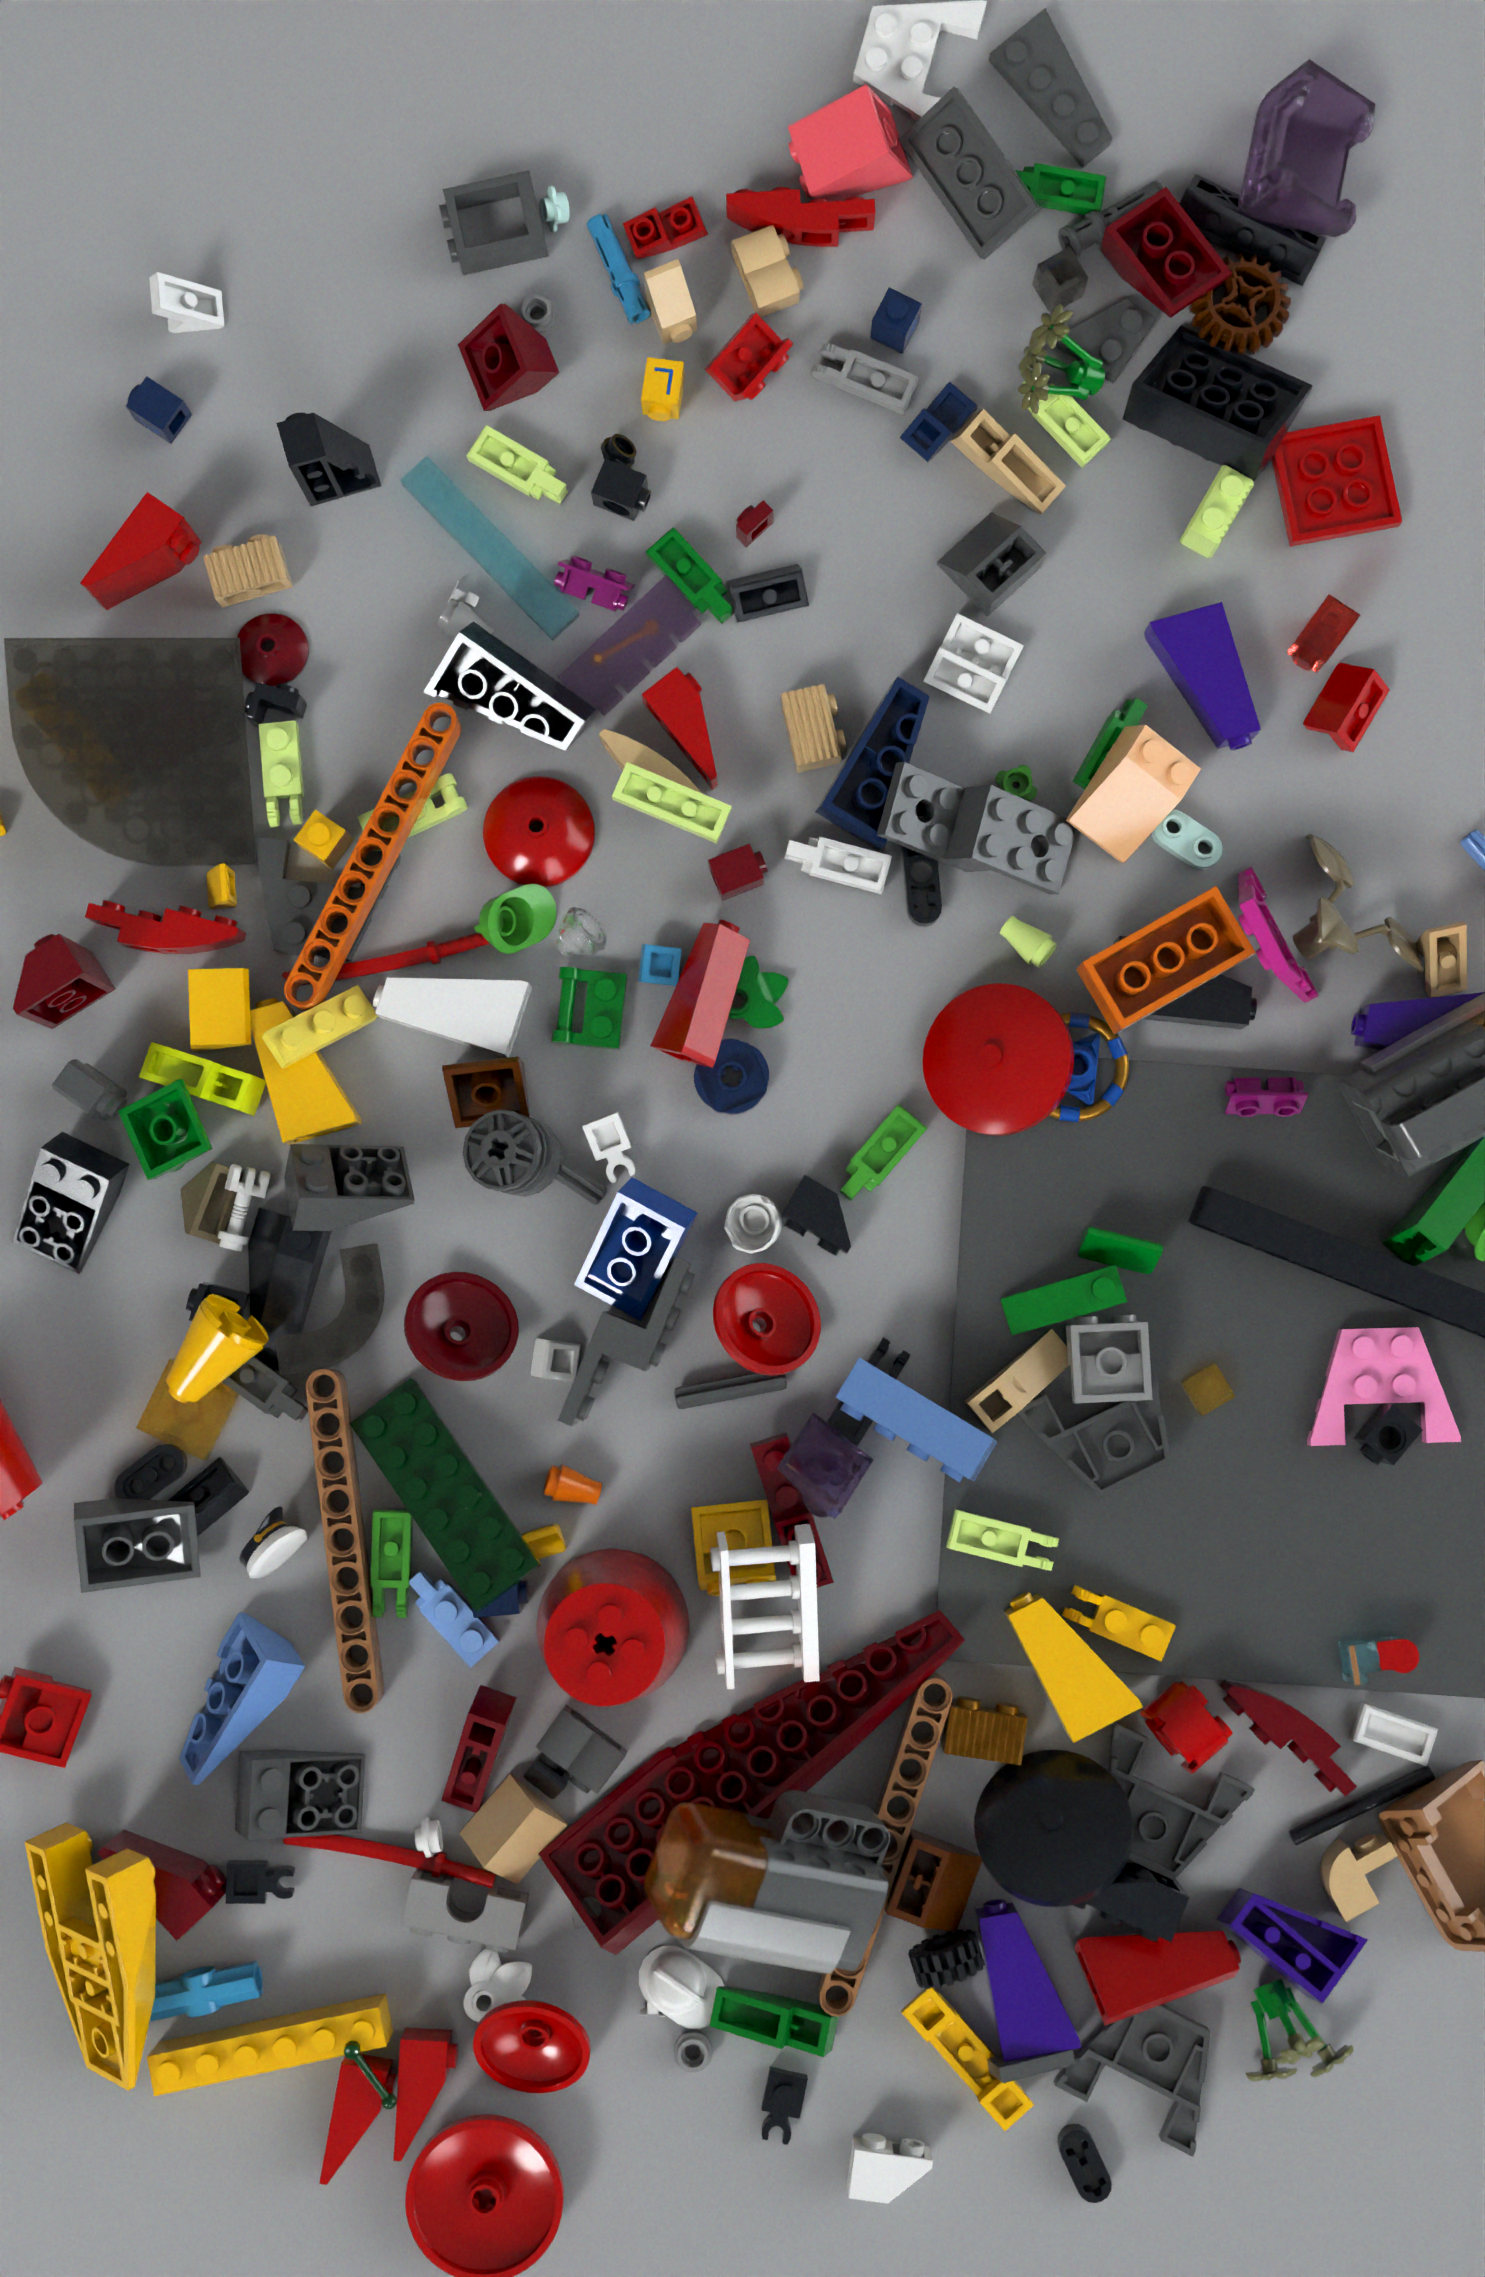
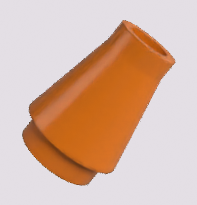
[543,1464,602,1505]

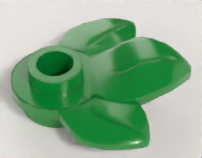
[728,955,789,1029]

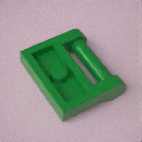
[551,967,627,1050]

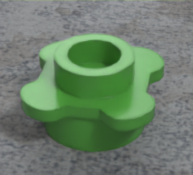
[995,765,1037,801]

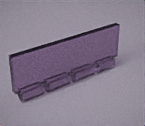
[558,575,701,716]

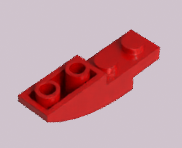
[726,187,875,247]
[85,900,246,954]

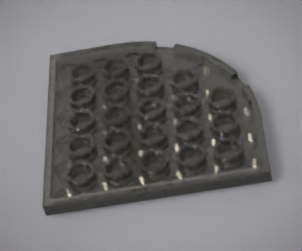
[4,638,256,867]

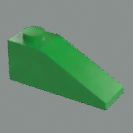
[1000,1265,1127,1335]

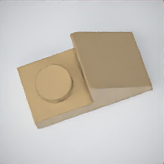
[1415,921,1467,998]

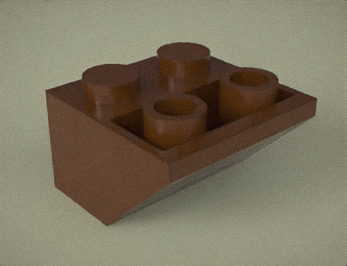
[885,1828,982,1932]

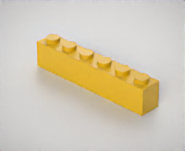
[147,1993,393,2096]

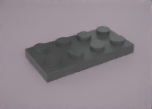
[898,87,1042,260]

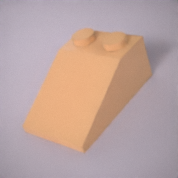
[1066,725,1201,863]

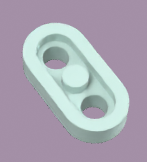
[1151,809,1223,870]

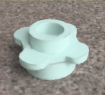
[540,185,570,232]

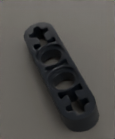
[901,801,942,927]

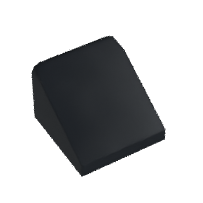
[524,1754,570,1799]

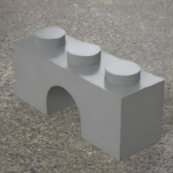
[401,1869,529,1953]

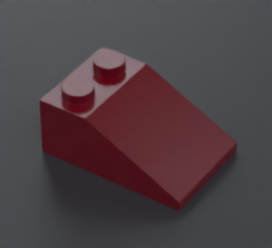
[1100,187,1232,318]
[97,1829,226,1941]

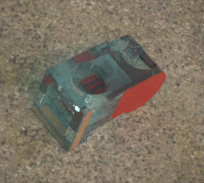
[1337,1636,1419,1686]

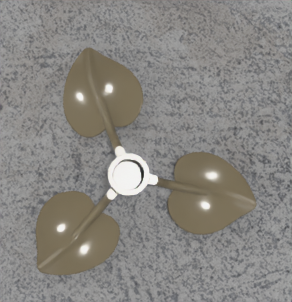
[1293,834,1424,974]

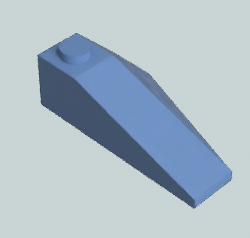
[179,1612,305,1785]

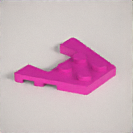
[1238,866,1319,1003]

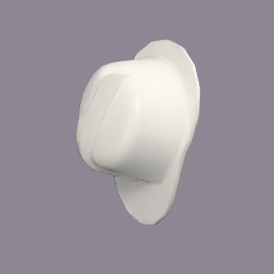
[639,1946,724,2029]

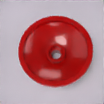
[483,776,595,888]
[713,1263,821,1375]
[473,2000,591,2093]

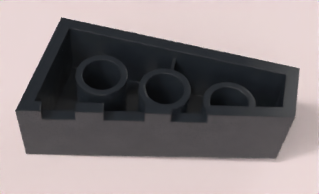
[423,621,597,751]

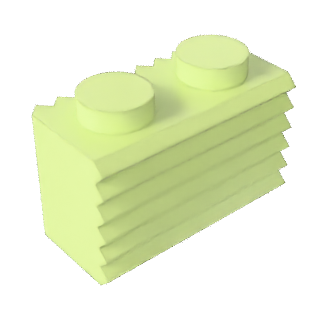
[1179,465,1254,558]

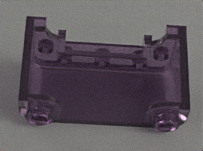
[1238,59,1376,237]

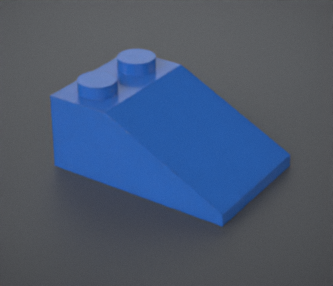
[574,1177,698,1321]

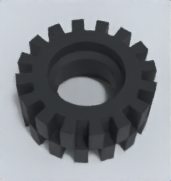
[908,1929,985,1989]

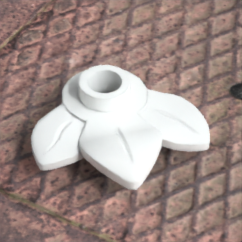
[463,1948,532,2023]

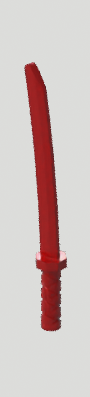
[282,933,490,985]
[283,1835,497,1889]

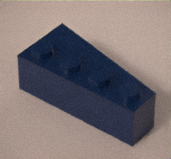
[815,677,930,851]

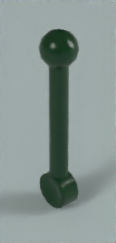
[344,2041,397,2110]

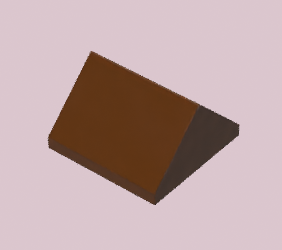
[442,1056,530,1128]

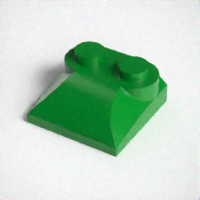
[118,1079,213,1180]

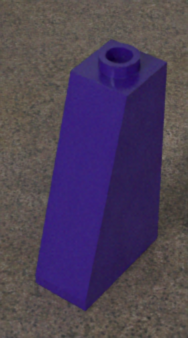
[1144,602,1261,750]
[1351,992,1485,1050]
[975,1899,1081,2062]

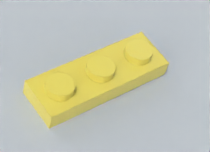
[261,985,378,1069]

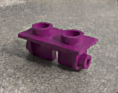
[554,556,635,612]
[1224,1077,1308,1117]

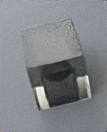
[1032,246,1089,315]

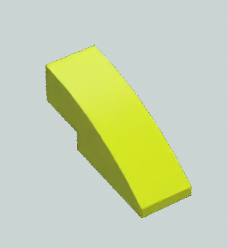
[139,1042,266,1116]

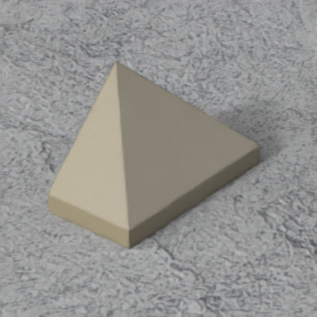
[180,1161,244,1244]

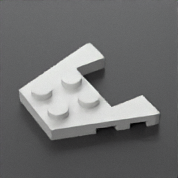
[853,0,987,122]

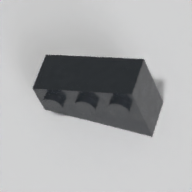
[277,412,381,506]

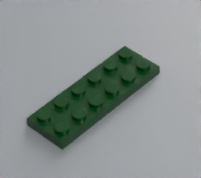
[349,1378,542,1612]

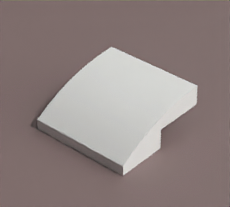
[923,613,1024,714]

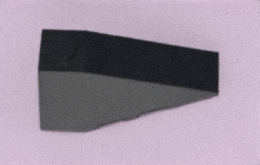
[248,1207,332,1374]

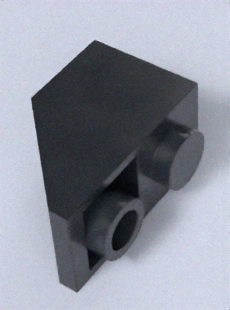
[781,1175,851,1256]

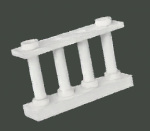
[710,1524,819,1689]

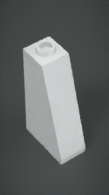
[373,977,532,1058]

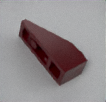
[441,1685,517,1813]

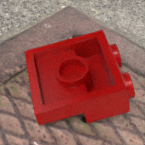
[0,1667,92,1768]

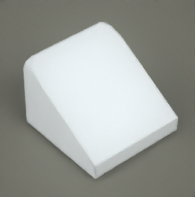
[531,1338,581,1382]

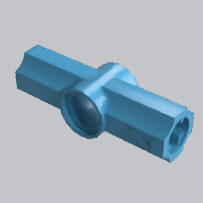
[149,1960,263,2022]

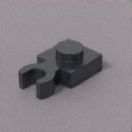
[226,1860,295,1904]
[761,2066,808,2145]

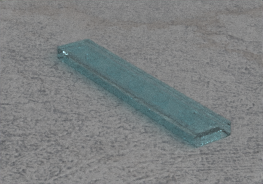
[400,456,579,641]

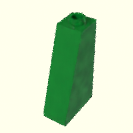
[1382,1136,1485,1266]

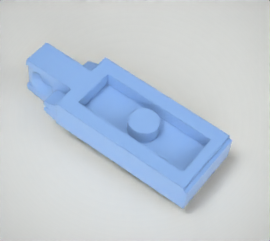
[409,1569,500,1668]

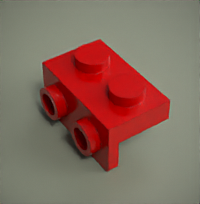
[704,313,793,402]

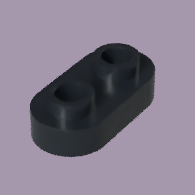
[115,1444,187,1500]

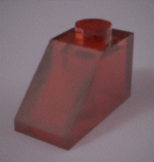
[1286,594,1360,673]

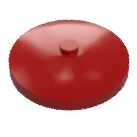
[922,983,1074,1136]
[405,2114,564,2277]

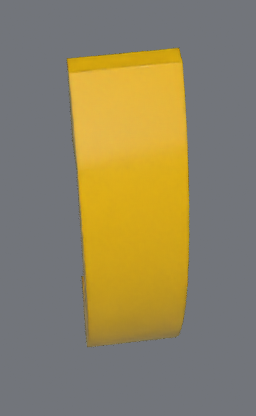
[901,1987,1034,2131]

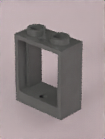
[439,170,548,275]

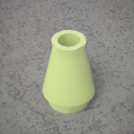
[999,916,1057,968]

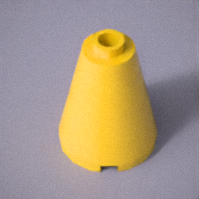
[166,1294,269,1403]

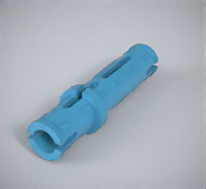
[586,214,650,324]

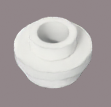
[415,1817,443,1858]

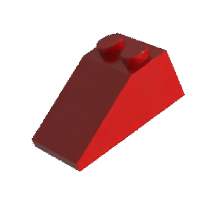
[80,492,202,610]

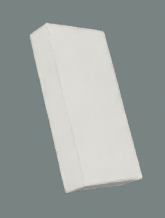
[1350,1702,1438,1766]

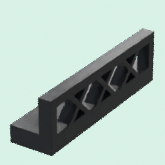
[1179,174,1327,286]

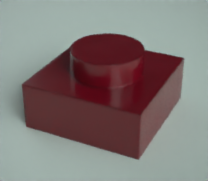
[736,500,773,548]

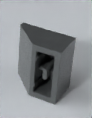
[937,513,1047,617]

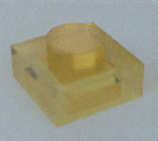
[1180,1363,1236,1416]

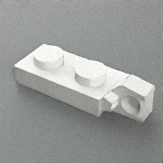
[785,837,892,894]

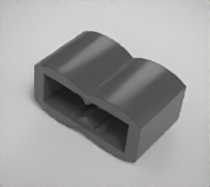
[52,1059,127,1120]
[536,1705,628,1794]

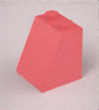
[788,84,913,202]

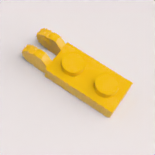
[1062,1585,1176,1662]

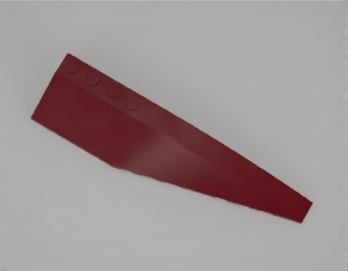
[538,1610,965,1955]

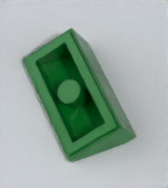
[1078,1227,1164,1274]

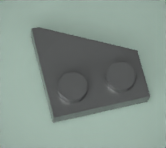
[1056,299,1156,383]

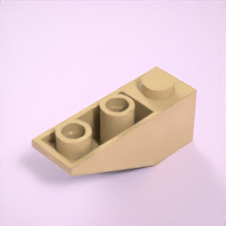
[963,1329,1070,1434]

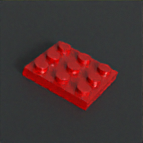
[1272,415,1402,547]

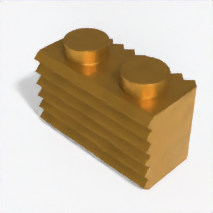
[942,1696,1028,1765]

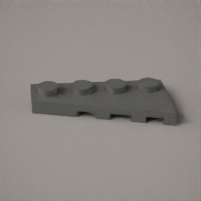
[989,8,1112,168]

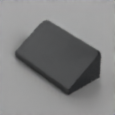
[727,564,809,623]
[168,1457,249,1537]

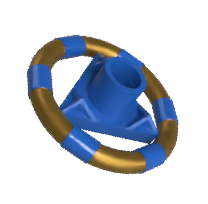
[1049,1012,1129,1122]

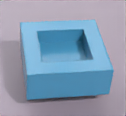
[638,944,682,986]

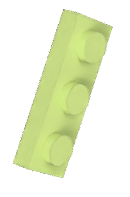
[612,762,732,844]

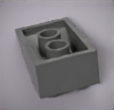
[74,1498,201,1593]

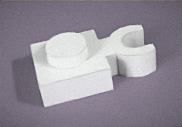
[582,1111,635,1183]

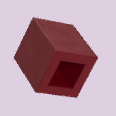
[708,843,768,901]

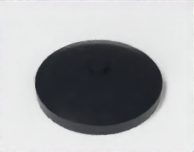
[974,1750,1133,1907]

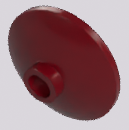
[234,613,309,687]

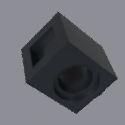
[591,459,651,521]
[1354,1403,1423,1465]

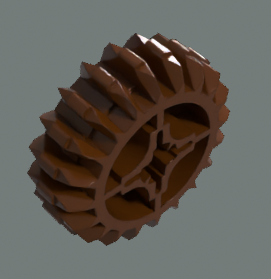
[1189,253,1291,355]

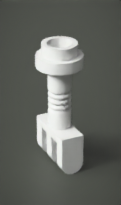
[217,1164,270,1251]

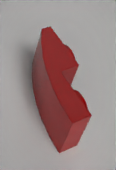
[623,196,708,259]

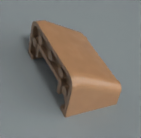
[1379,1760,1485,1952]

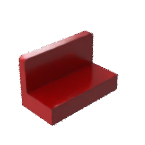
[1303,663,1390,752]

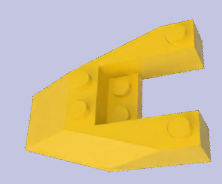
[25,1822,156,2091]

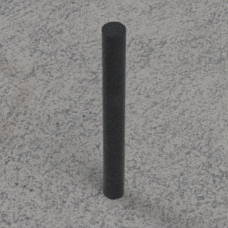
[1289,1765,1435,1846]

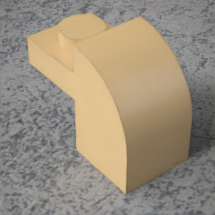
[1319,1833,1398,1922]

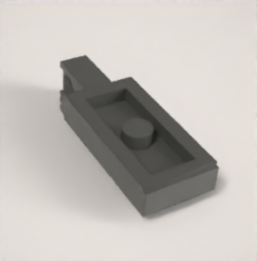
[222,1356,308,1422]

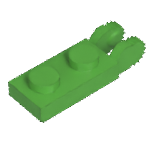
[370,1509,413,1618]

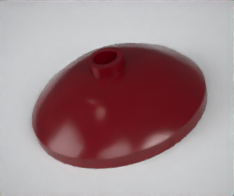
[404,1272,519,1381]

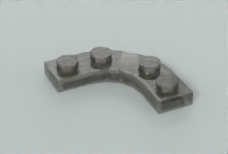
[274,1243,385,1376]

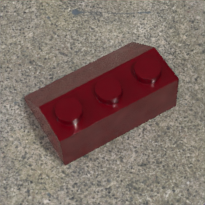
[13,934,115,1029]

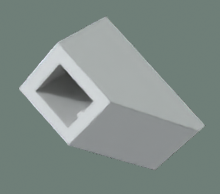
[847,2133,933,2204]

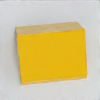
[188,968,251,1052]

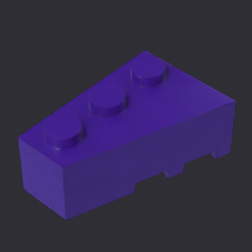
[1217,1888,1368,2004]

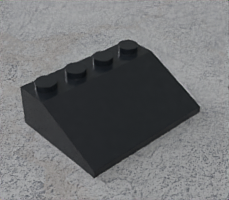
[1122,325,1313,481]

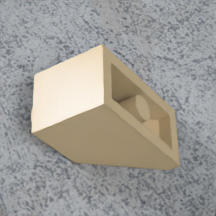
[643,259,697,345]

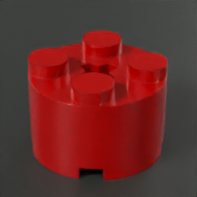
[1140,1681,1233,1774]

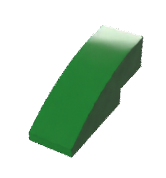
[709,1986,838,2057]

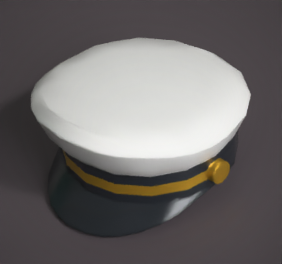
[239,1506,307,1579]

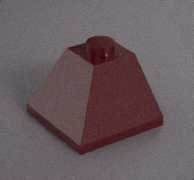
[458,303,560,411]

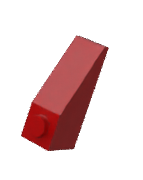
[642,667,718,789]
[393,2027,458,2161]
[319,2053,397,2185]

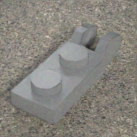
[810,343,919,415]

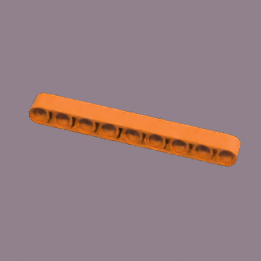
[284,702,461,1011]

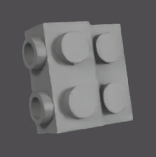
[1066,1315,1153,1403]

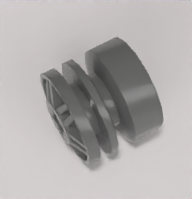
[462,1110,562,1197]

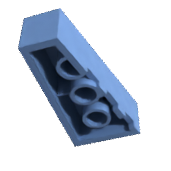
[835,1357,997,1482]

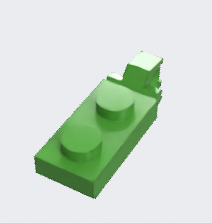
[839,1104,927,1201]

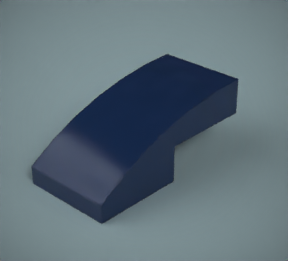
[900,381,978,462]

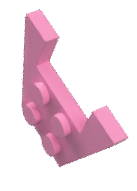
[1307,1327,1461,1446]

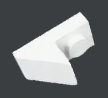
[149,272,224,333]

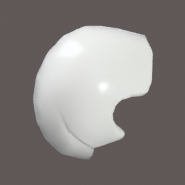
[724,1194,782,1254]

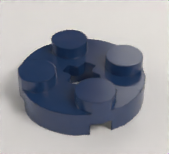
[694,1038,769,1115]

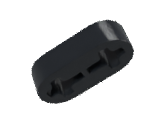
[1057,2123,1112,2203]

